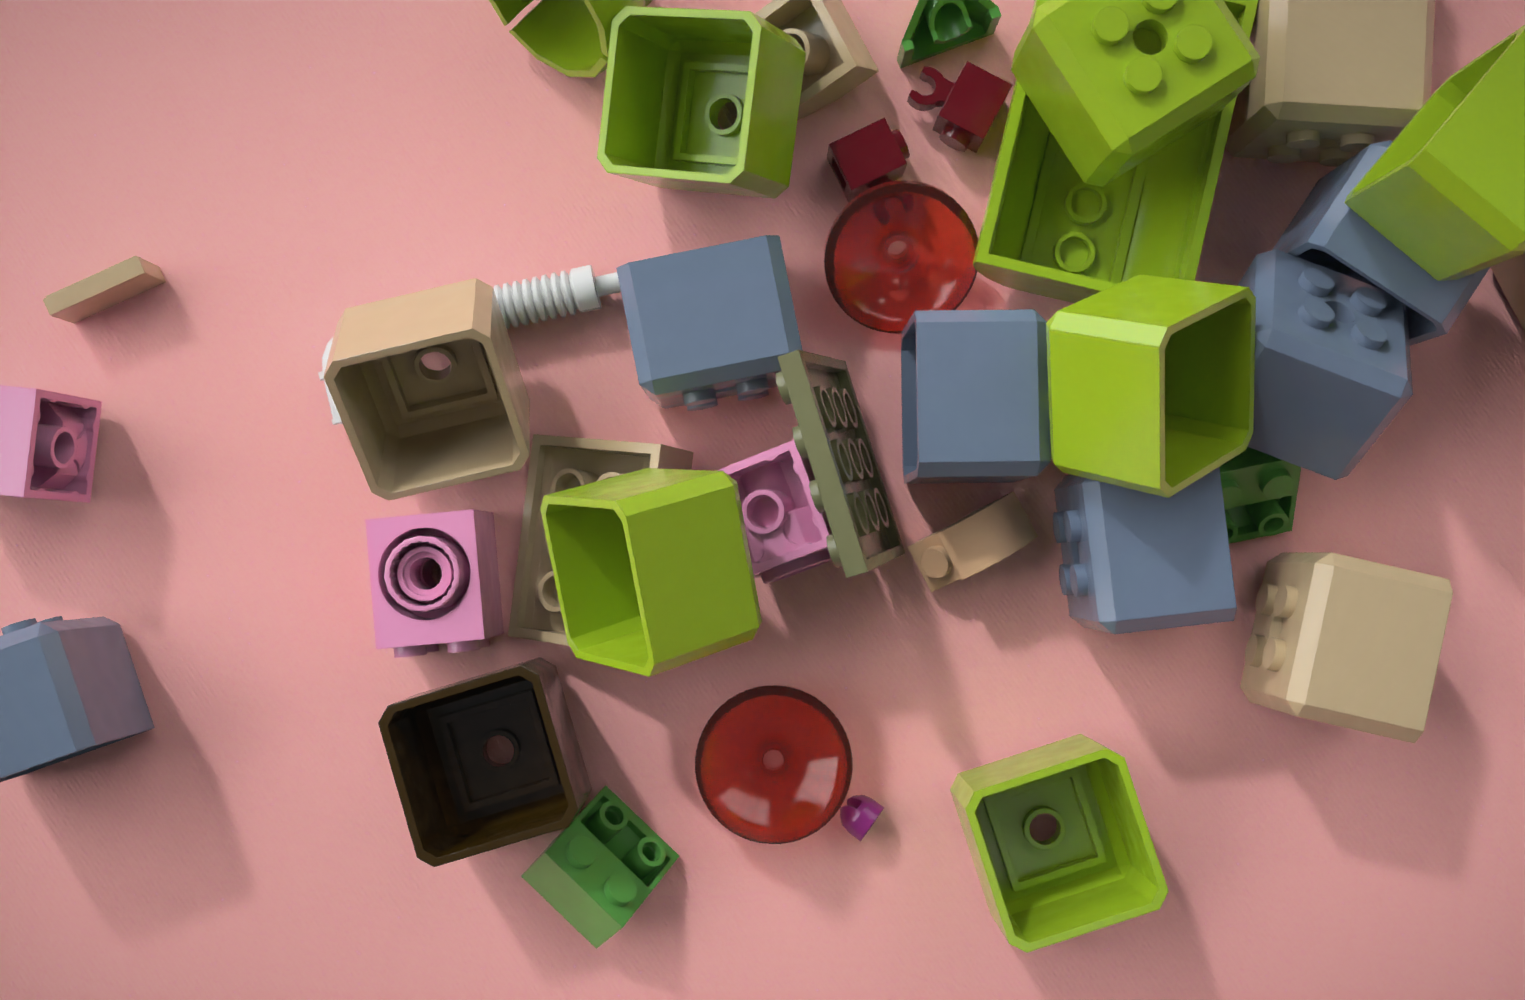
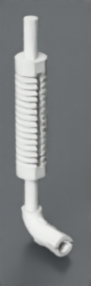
[318,265,621,425]

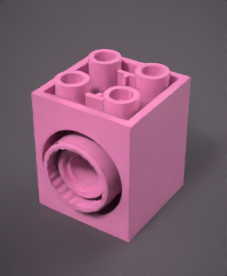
[0,385,102,503]
[717,440,832,584]
[365,509,504,658]

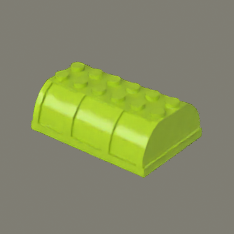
[973,0,1259,303]

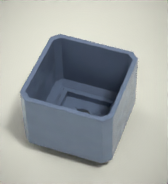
[1272,140,1490,346]
[616,235,802,411]
[1237,249,1413,480]
[901,309,1051,484]
[1053,467,1237,635]
[0,616,155,782]

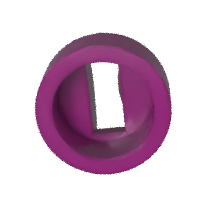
[840,795,884,842]

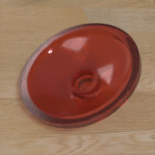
[823,180,978,334]
[695,685,853,844]

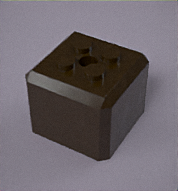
[378,657,592,867]

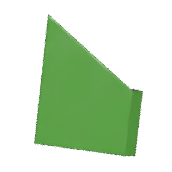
[897,0,1002,69]

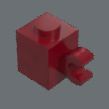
[907,61,1013,153]
[827,117,913,222]

